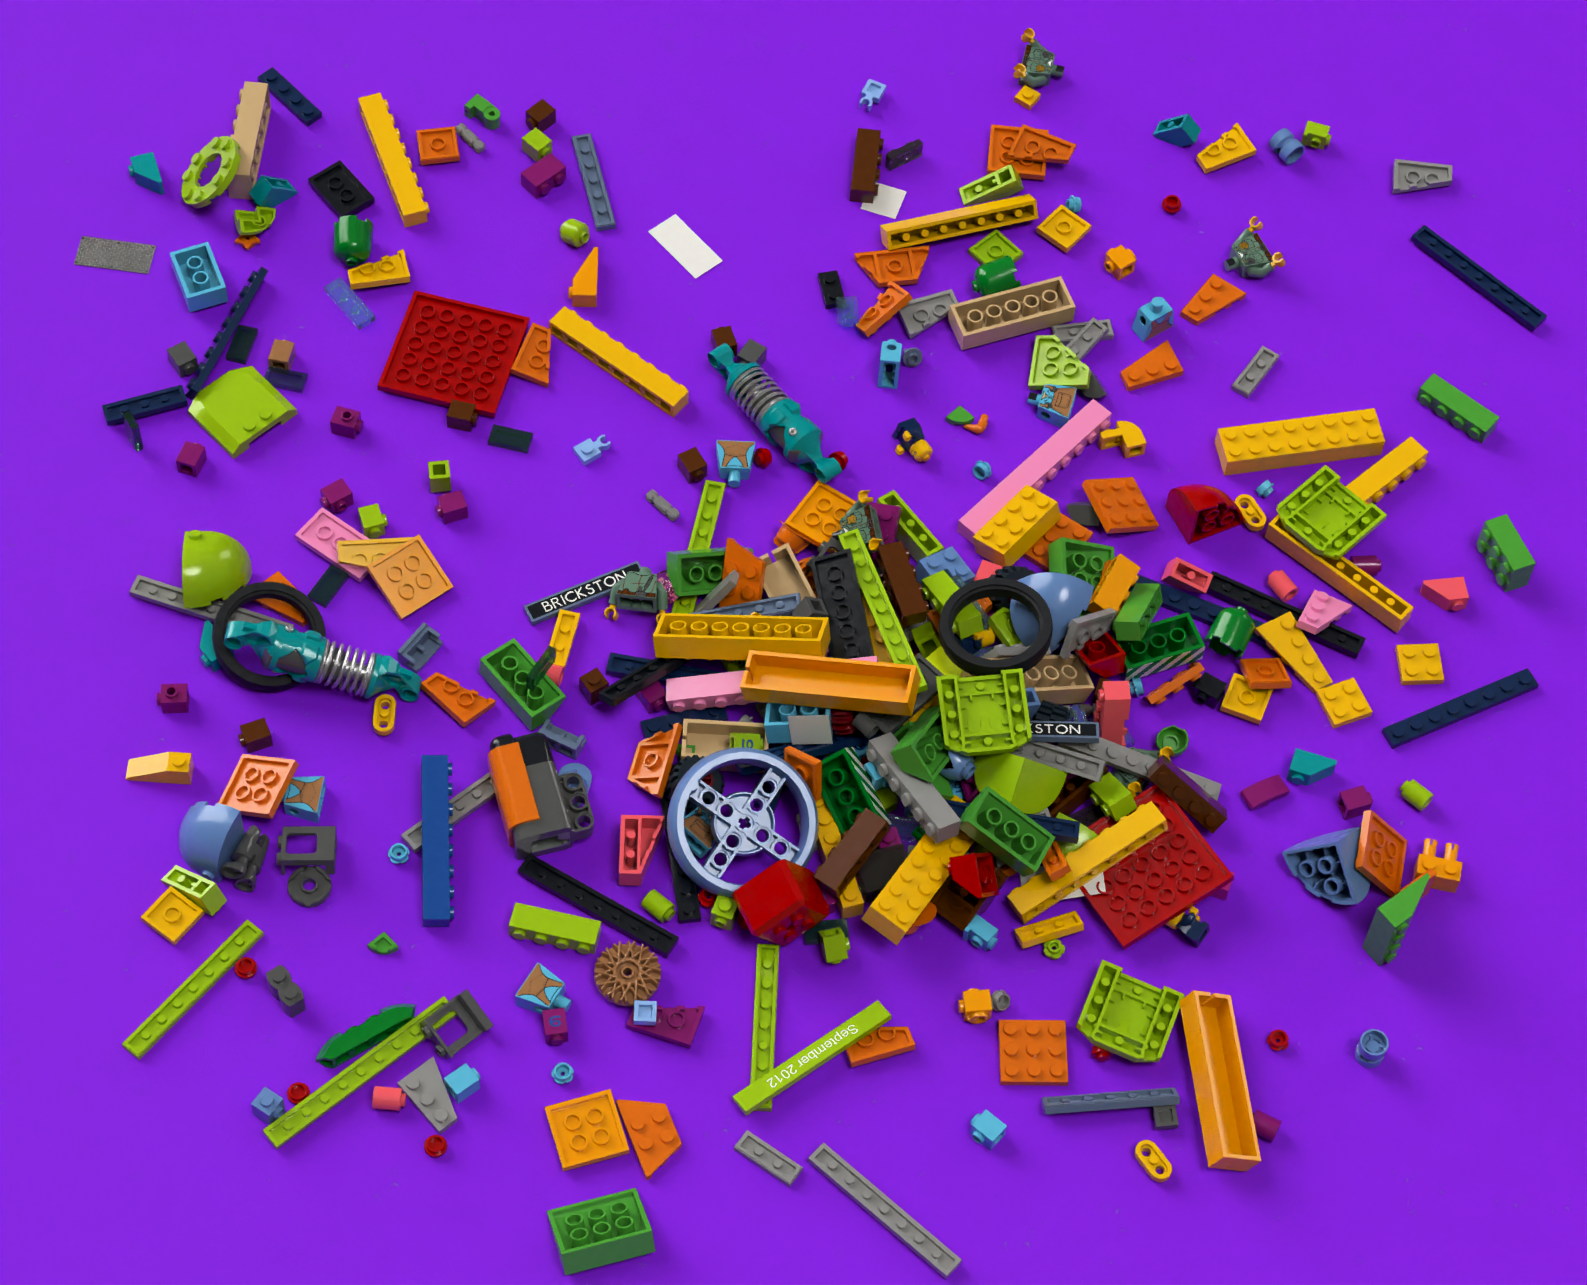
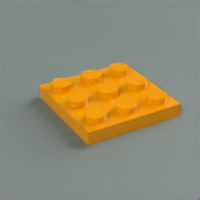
[784,480,856,554]
[366,534,454,620]
[545,1089,630,1172]

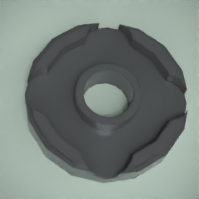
[287,866,332,908]

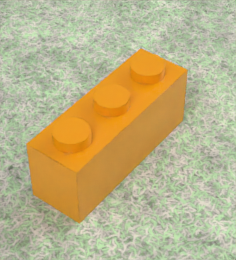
[1087,553,1141,618]

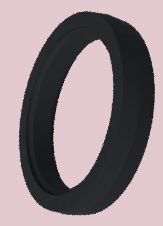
[939,578,1053,676]
[212,582,326,692]

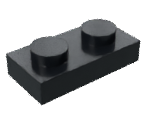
[818,270,846,309]

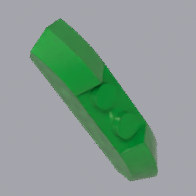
[315,1004,416,1069]

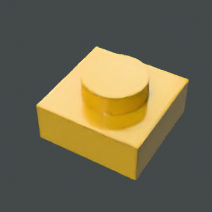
[1014,85,1041,111]

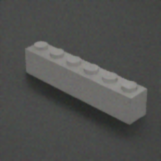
[866,732,961,844]

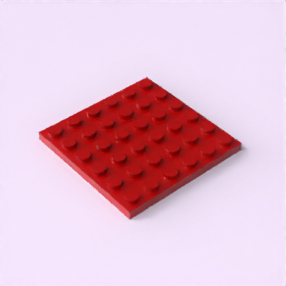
[377,291,530,418]
[1080,784,1234,950]

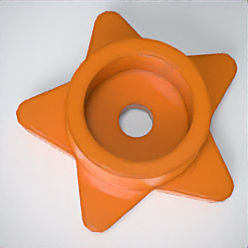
[235,234,261,250]

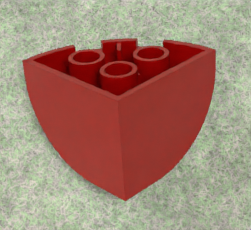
[1165,484,1243,545]

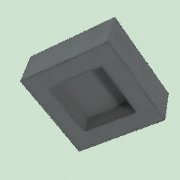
[1152,1105,1179,1130]

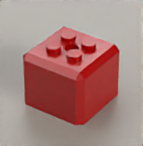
[732,859,830,946]

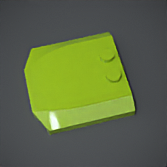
[188,366,298,459]
[1276,465,1387,560]
[936,668,1032,756]
[1076,960,1185,1062]

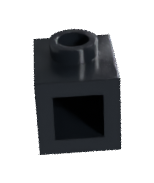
[1192,672,1227,709]

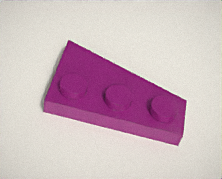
[627,1006,705,1048]

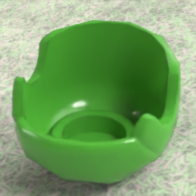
[1156,725,1189,758]

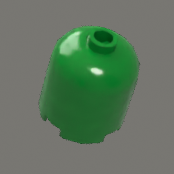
[333,215,374,266]
[971,255,1021,297]
[1204,606,1255,660]

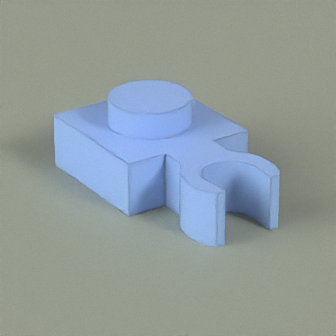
[859,79,887,111]
[573,435,611,466]

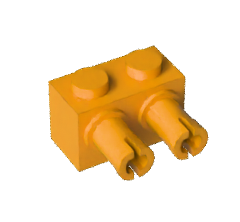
[1412,838,1463,893]

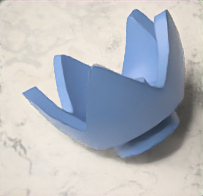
[940,751,976,781]

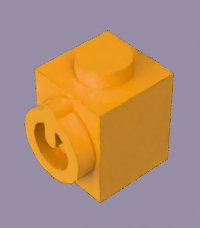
[1104,245,1136,281]
[958,988,992,1024]

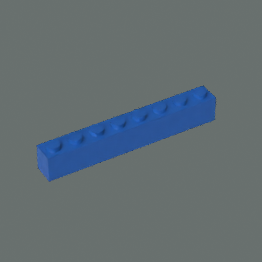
[421,755,454,927]

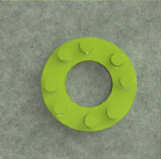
[181,136,241,208]

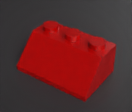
[1063,632,1126,678]
[948,852,999,898]

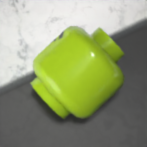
[560,219,590,247]

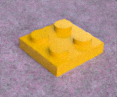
[1036,204,1092,253]
[1395,643,1444,685]
[1220,673,1273,725]
[1315,678,1373,729]
[141,886,205,946]

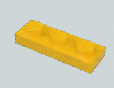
[544,609,581,668]
[1014,911,1084,949]

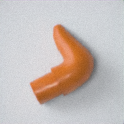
[963,414,989,434]

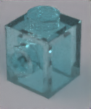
[836,296,859,327]

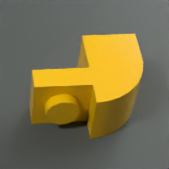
[1098,421,1147,459]

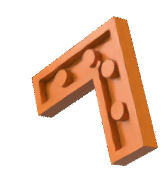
[995,840,1071,882]

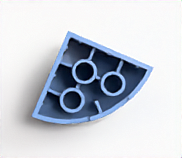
[1010,572,1094,652]
[178,801,245,883]
[1282,827,1371,905]

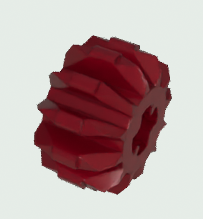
[831,709,856,735]

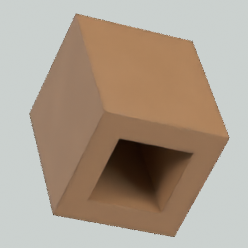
[268,339,296,374]

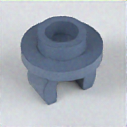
[903,348,923,367]

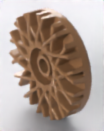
[594,941,661,1006]

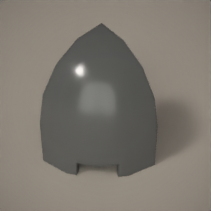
[1079,371,1108,399]
[1067,502,1099,526]

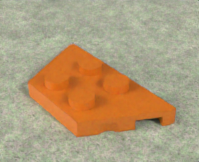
[854,245,930,288]
[719,538,766,608]
[627,723,683,799]
[616,1099,682,1180]

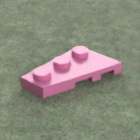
[1296,589,1353,635]

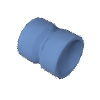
[1269,128,1305,165]
[1355,1029,1389,1068]

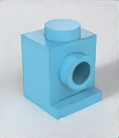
[962,915,998,951]

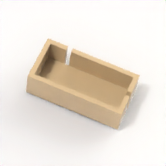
[759,543,816,617]
[681,719,769,773]

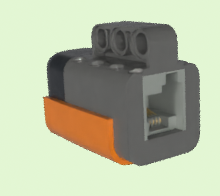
[487,732,594,860]

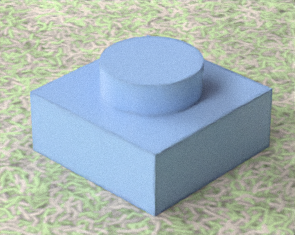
[633,1000,657,1025]

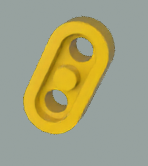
[1235,494,1266,531]
[373,694,396,736]
[1135,1140,1172,1182]

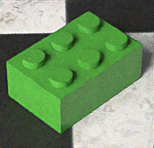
[1477,514,1536,592]

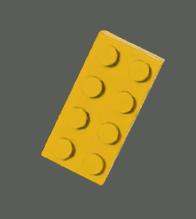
[973,485,1061,567]

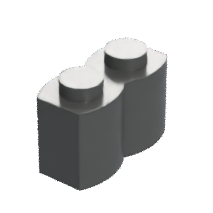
[266,965,306,1018]

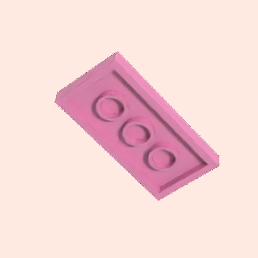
[295,507,369,583]

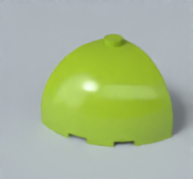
[182,530,252,609]
[974,753,1067,814]

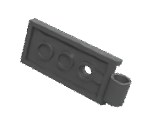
[852,653,944,739]

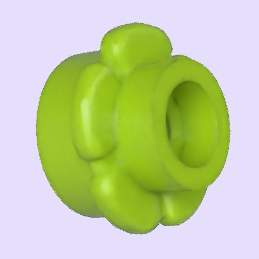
[1044,939,1065,960]

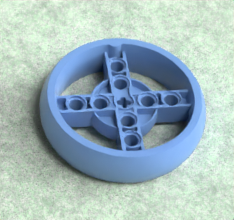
[667,747,819,899]

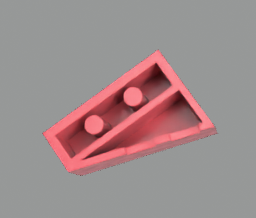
[1093,681,1131,747]
[619,815,665,886]

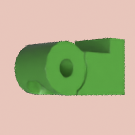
[464,93,500,130]

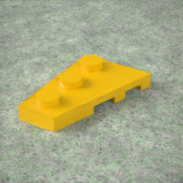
[1196,123,1256,174]
[348,249,410,290]

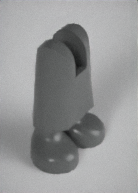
[220,825,270,892]

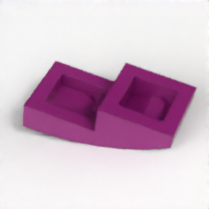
[1240,774,1290,810]

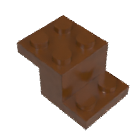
[931,851,1009,932]

